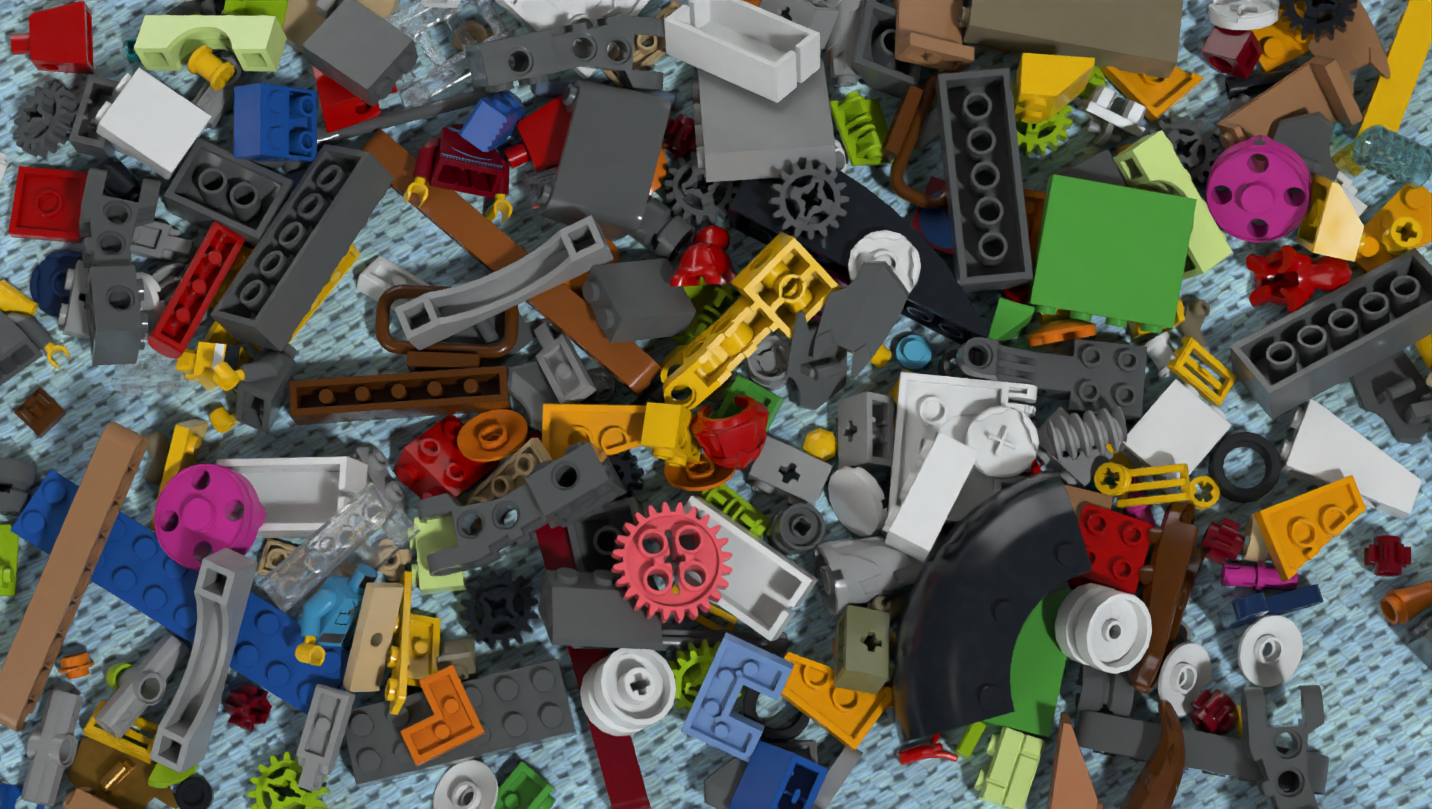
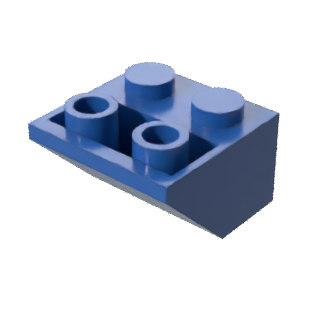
[234,83,318,162]
[728,740,829,809]

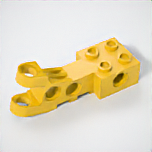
[660,232,841,410]

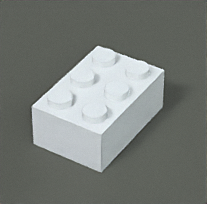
[882,432,980,563]

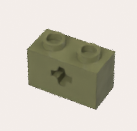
[834,605,894,695]

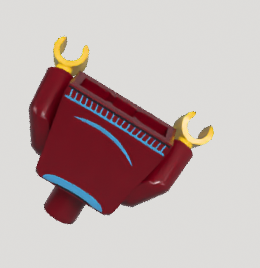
[403,124,513,223]

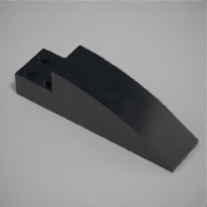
[729,168,990,352]

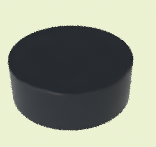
[175,777,214,809]

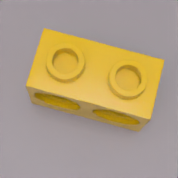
[640,402,702,467]

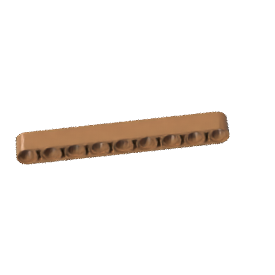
[0,421,148,732]

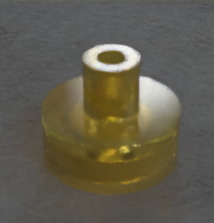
[1331,140,1365,178]

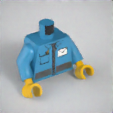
[295,564,387,666]

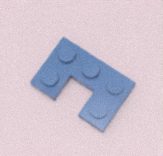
[681,632,794,762]

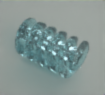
[1352,125,1432,189]

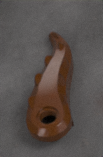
[1128,500,1207,693]
[1119,699,1185,809]

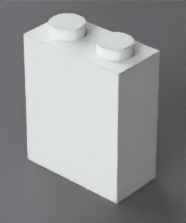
[95,68,212,181]
[1120,379,1232,494]

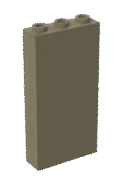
[959,0,1183,79]

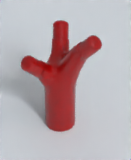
[898,732,958,765]

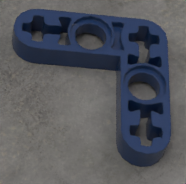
[1217,584,1324,631]

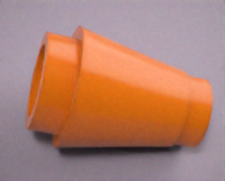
[1380,581,1432,625]

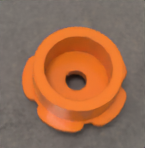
[58,651,94,679]

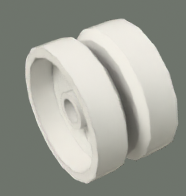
[1055,583,1152,674]
[580,648,676,736]

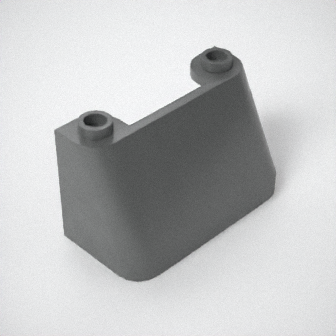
[537,80,671,242]

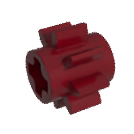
[662,114,700,158]
[1200,517,1246,565]
[1364,535,1411,577]
[224,683,272,731]
[1190,689,1237,735]

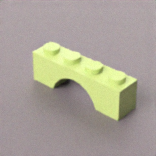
[134,14,287,72]
[1113,130,1233,279]

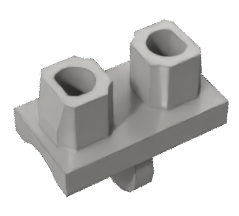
[1077,85,1146,148]

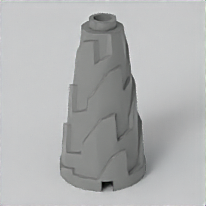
[824,0,876,87]
[813,531,947,617]

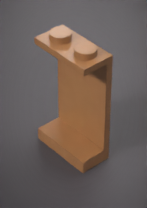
[894,0,974,73]
[1217,55,1364,161]

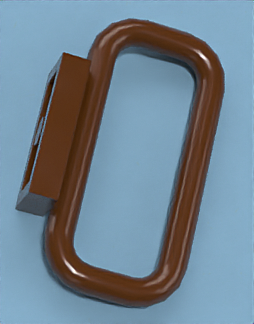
[881,71,955,210]
[375,284,519,372]

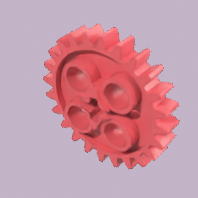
[611,502,733,624]

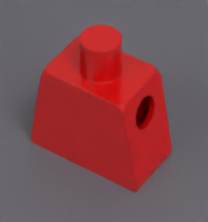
[10,1,94,74]
[312,66,397,133]
[503,94,572,176]

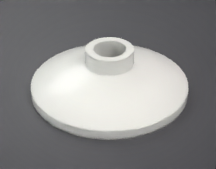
[1238,615,1303,687]
[1158,642,1212,715]
[433,760,498,809]

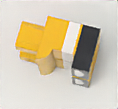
[176,342,254,394]

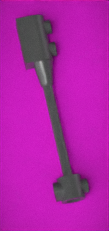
[229,80,511,173]

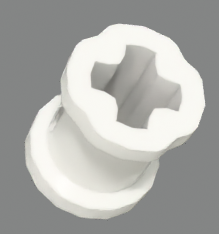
[1144,332,1185,379]

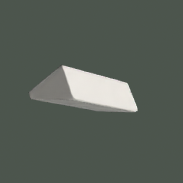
[356,254,431,312]

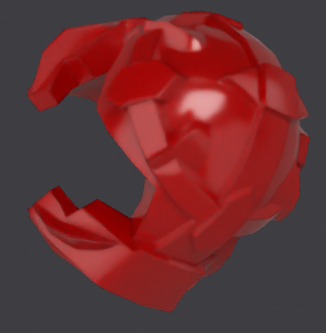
[691,394,769,470]

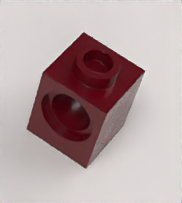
[1201,25,1264,79]

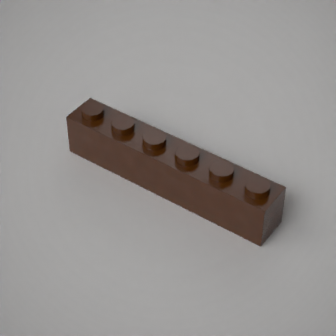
[289,366,512,425]

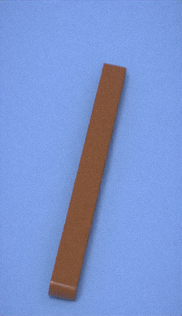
[360,129,663,397]

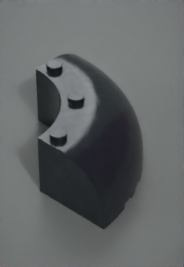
[891,468,1092,744]

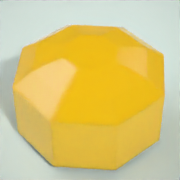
[802,428,838,463]

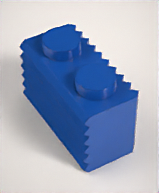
[459,90,526,152]

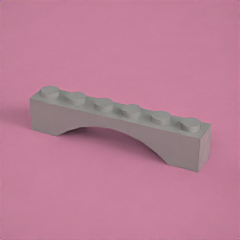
[394,215,614,351]
[150,548,258,773]

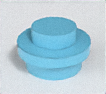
[896,335,932,371]

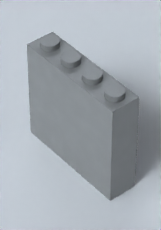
[691,60,836,182]

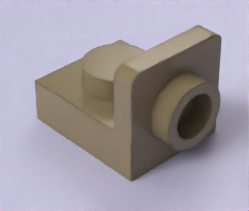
[436,638,478,682]

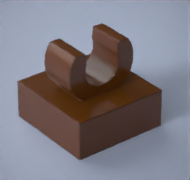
[14,387,67,438]

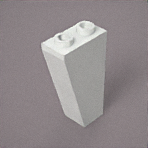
[1279,399,1422,519]

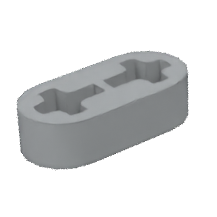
[814,746,863,809]

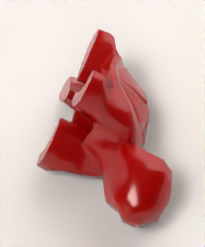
[669,225,738,287]
[1246,245,1352,315]

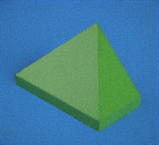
[988,298,1035,343]

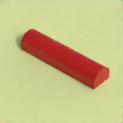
[147,221,246,359]

